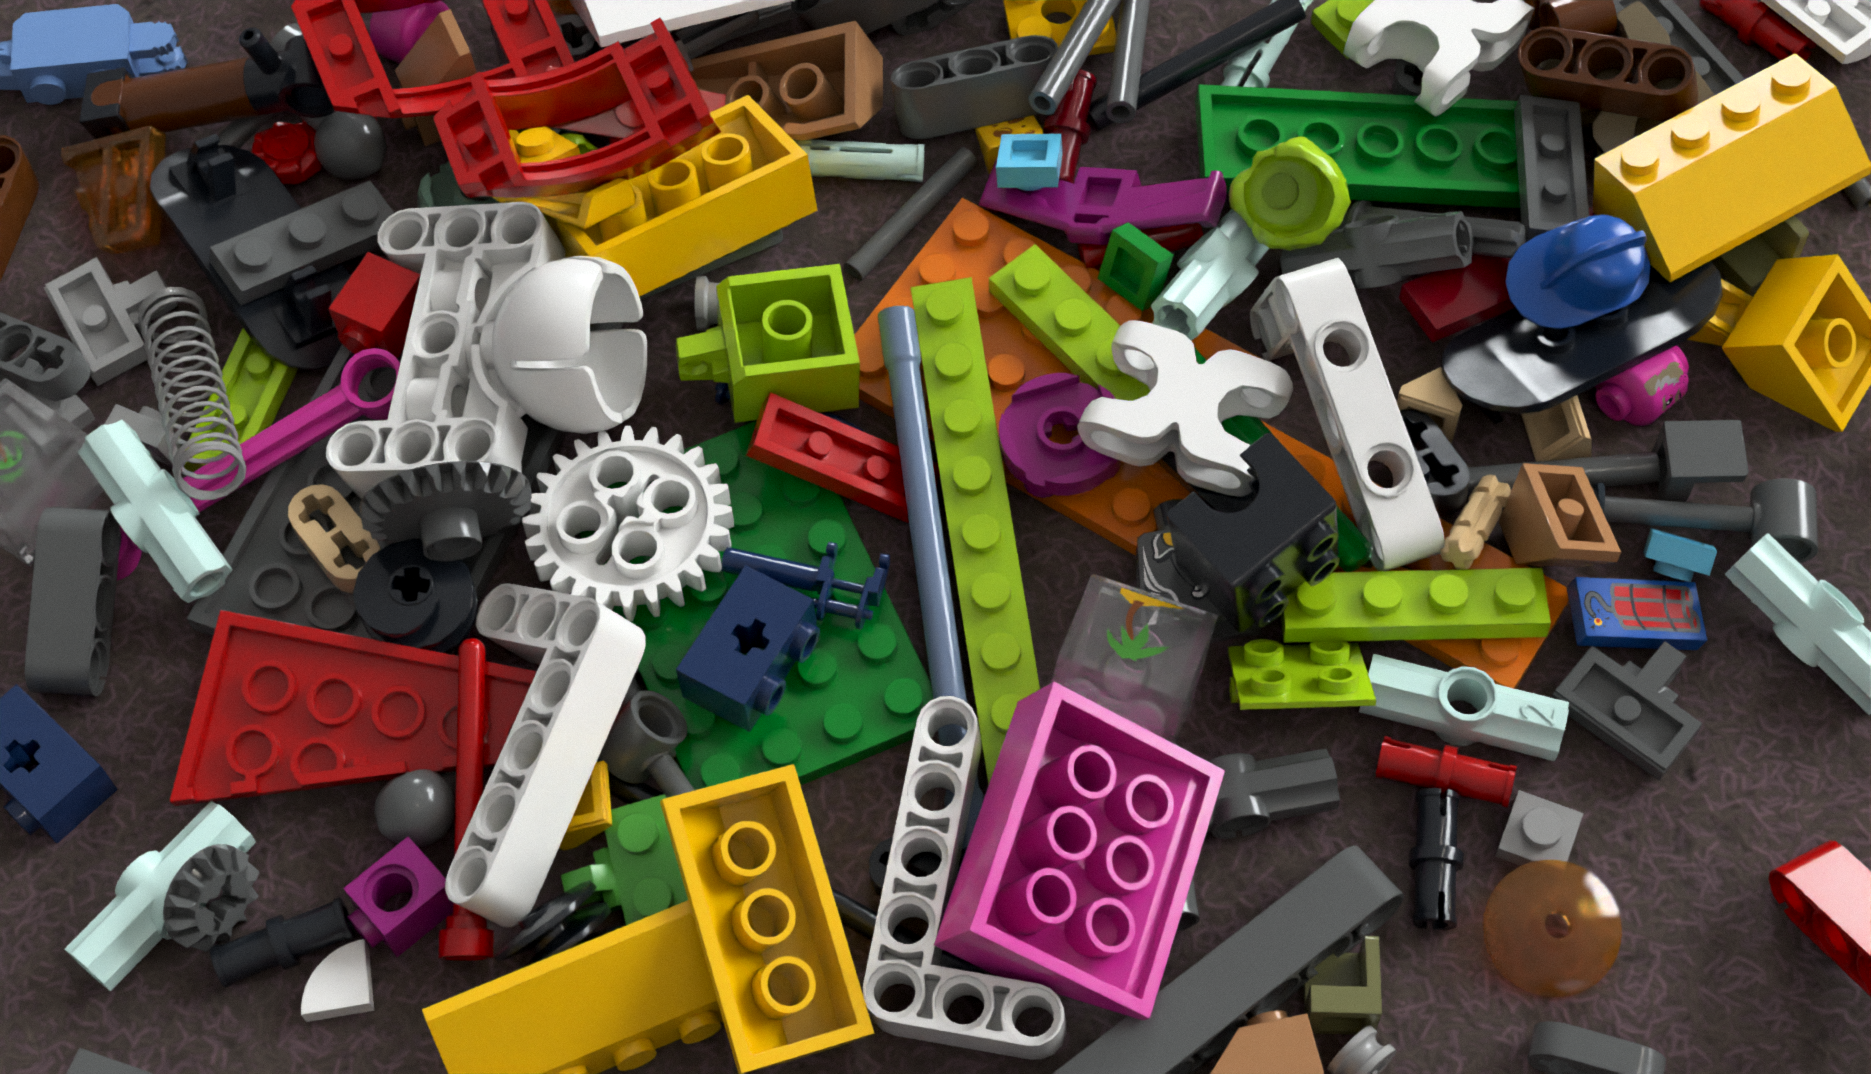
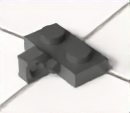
[1551,641,1703,781]

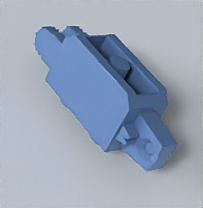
[0,4,188,105]

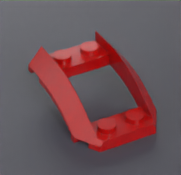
[291,0,574,118]
[433,17,721,198]

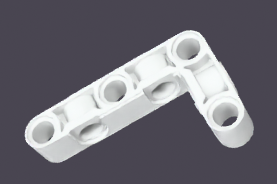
[1250,258,1445,571]

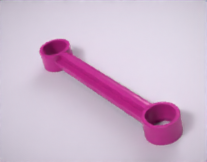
[117,348,400,580]

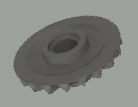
[359,461,532,561]

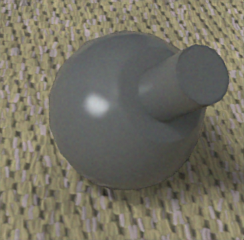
[300,111,387,181]
[374,769,456,848]

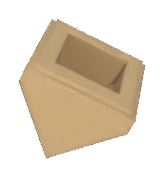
[1397,367,1462,443]
[1521,395,1592,461]

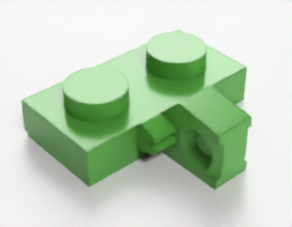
[561,794,688,925]

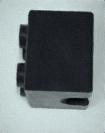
[1167,433,1340,632]

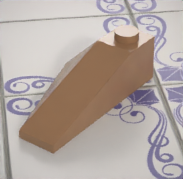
[690,21,883,140]

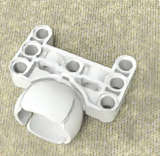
[326,202,647,499]

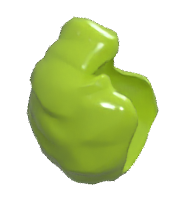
[1229,136,1351,251]

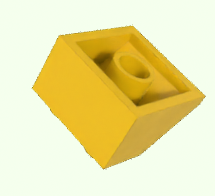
[1722,254,1871,432]

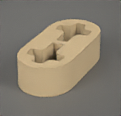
[288,484,381,594]

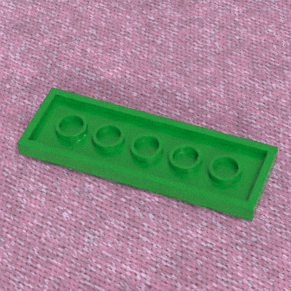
[1195,84,1520,208]

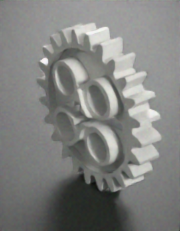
[522,426,734,621]

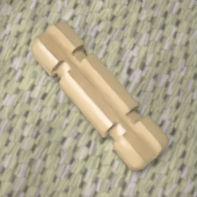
[1440,475,1511,570]

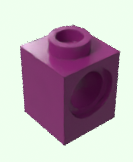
[343,837,453,957]

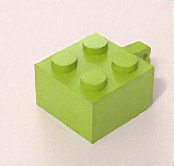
[675,264,860,423]

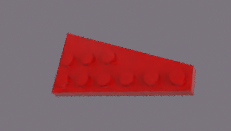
[169,610,537,806]

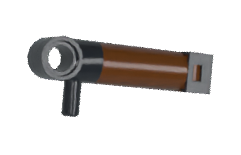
[79,27,335,153]

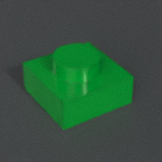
[1097,222,1174,312]

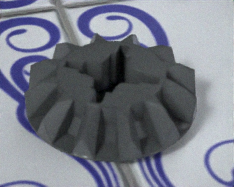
[163,844,259,952]

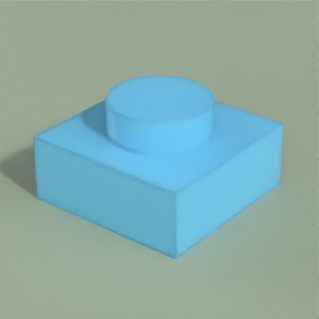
[996,134,1063,191]
[1643,528,1717,582]

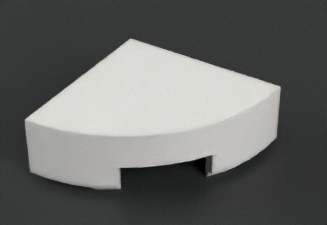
[301,939,374,1022]

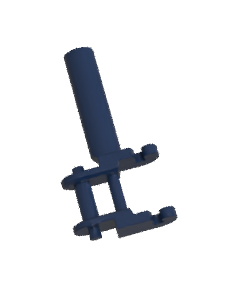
[721,542,890,630]

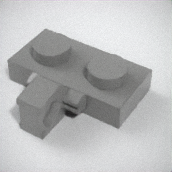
[43,257,178,386]

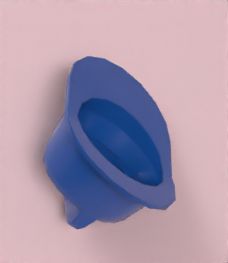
[1505,214,1650,329]

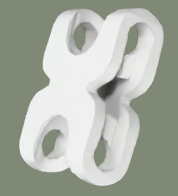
[1344,0,1535,116]
[1077,320,1293,497]

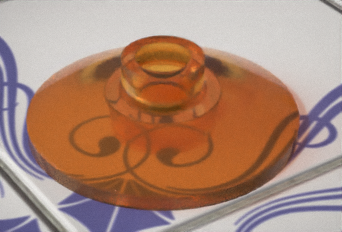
[1483,860,1622,997]

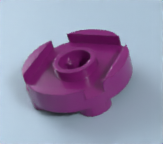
[999,373,1121,498]

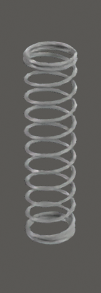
[138,287,246,500]

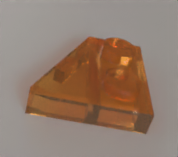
[61,126,166,254]

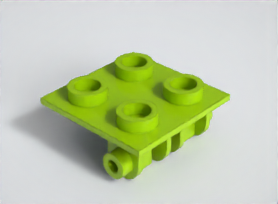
[1228,639,1376,710]

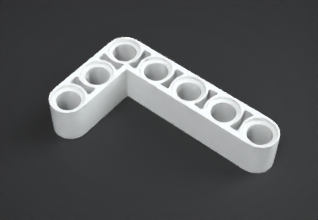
[445,583,646,927]
[863,696,1066,1060]

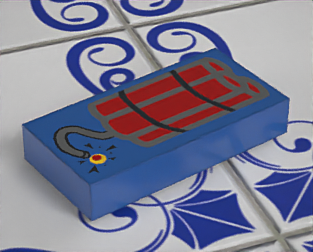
[1566,577,1707,650]

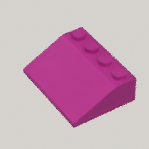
[934,682,1225,1020]

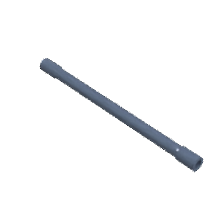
[878,306,984,858]

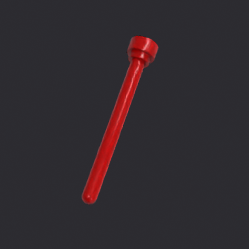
[438,638,494,961]

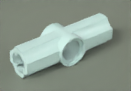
[1150,209,1269,340]
[78,420,232,603]
[1725,533,1871,715]
[1359,654,1569,761]
[65,801,256,991]

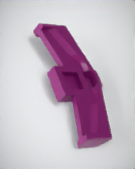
[979,157,1227,245]

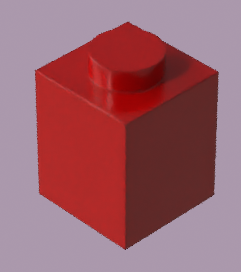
[328,252,421,358]

